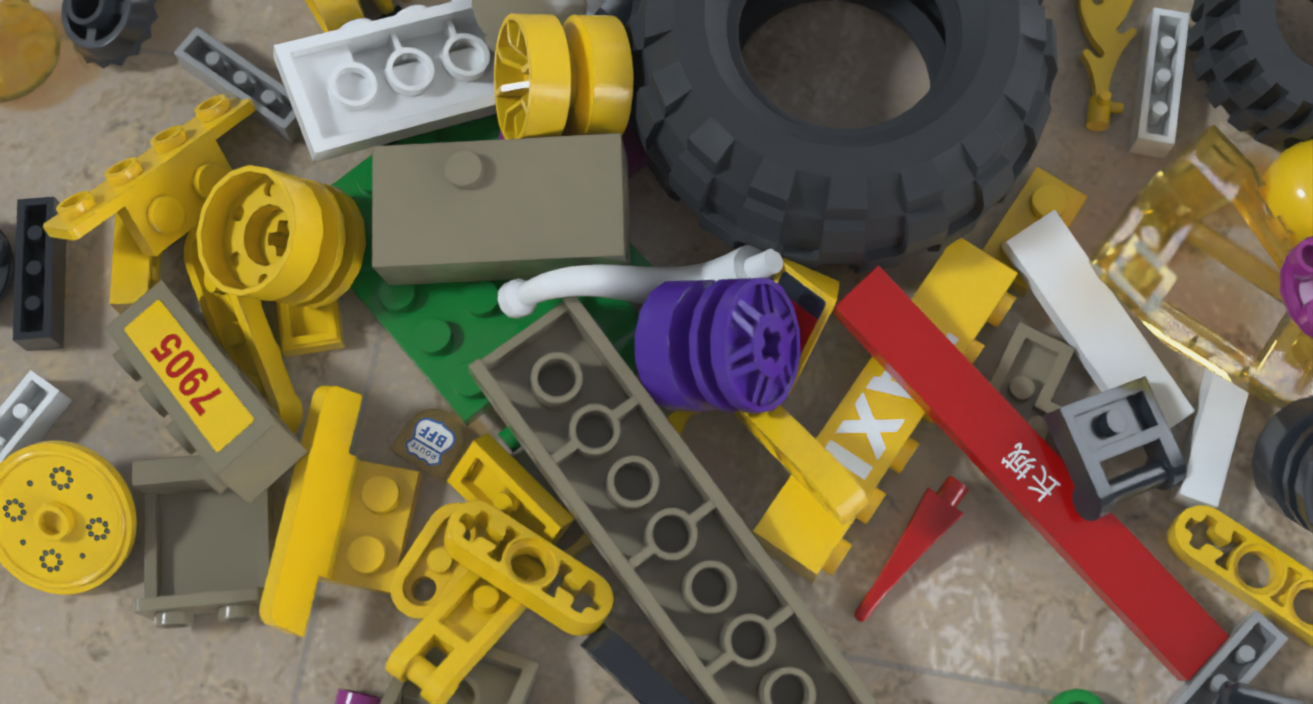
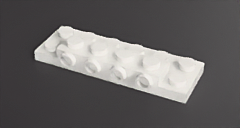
[273,0,605,163]

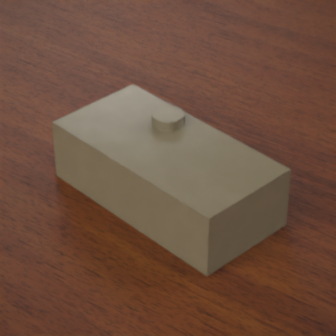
[372,133,631,285]

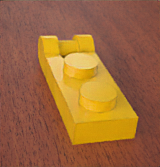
[385,539,545,704]

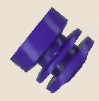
[635,278,800,413]

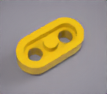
[390,502,486,622]

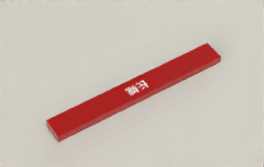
[831,265,1229,681]

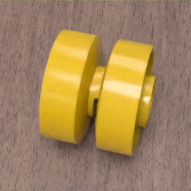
[494,13,633,139]

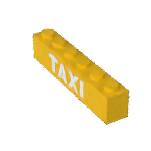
[752,238,1018,584]

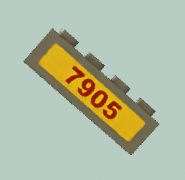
[105,280,308,504]

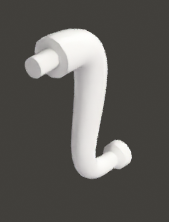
[498,245,783,319]

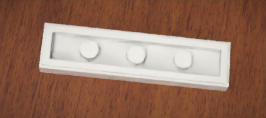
[1001,209,1195,447]

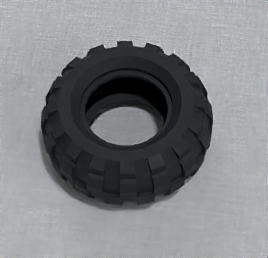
[624,0,1058,274]

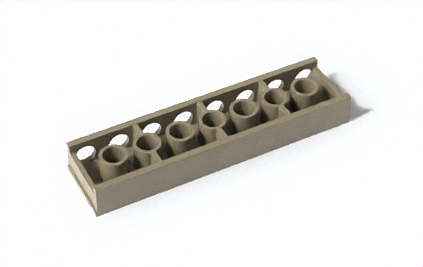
[468,296,879,704]

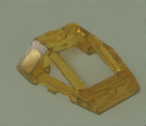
[1088,124,1313,409]

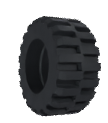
[1188,0,1313,150]

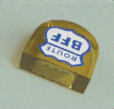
[390,409,465,484]

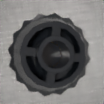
[61,0,158,69]

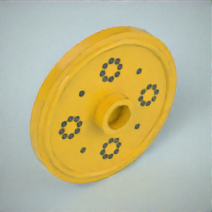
[0,440,137,595]

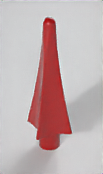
[854,475,969,622]

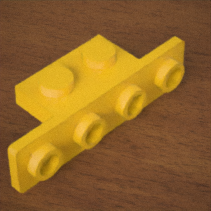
[43,94,256,256]

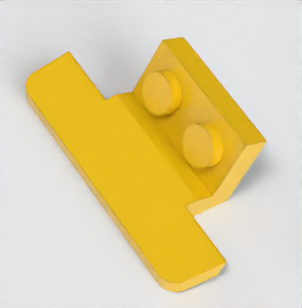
[259,385,423,637]

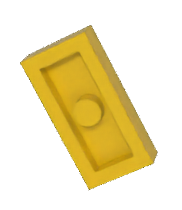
[982,167,1088,297]
[447,433,574,563]

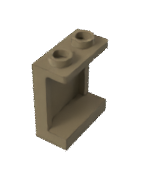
[132,455,275,629]

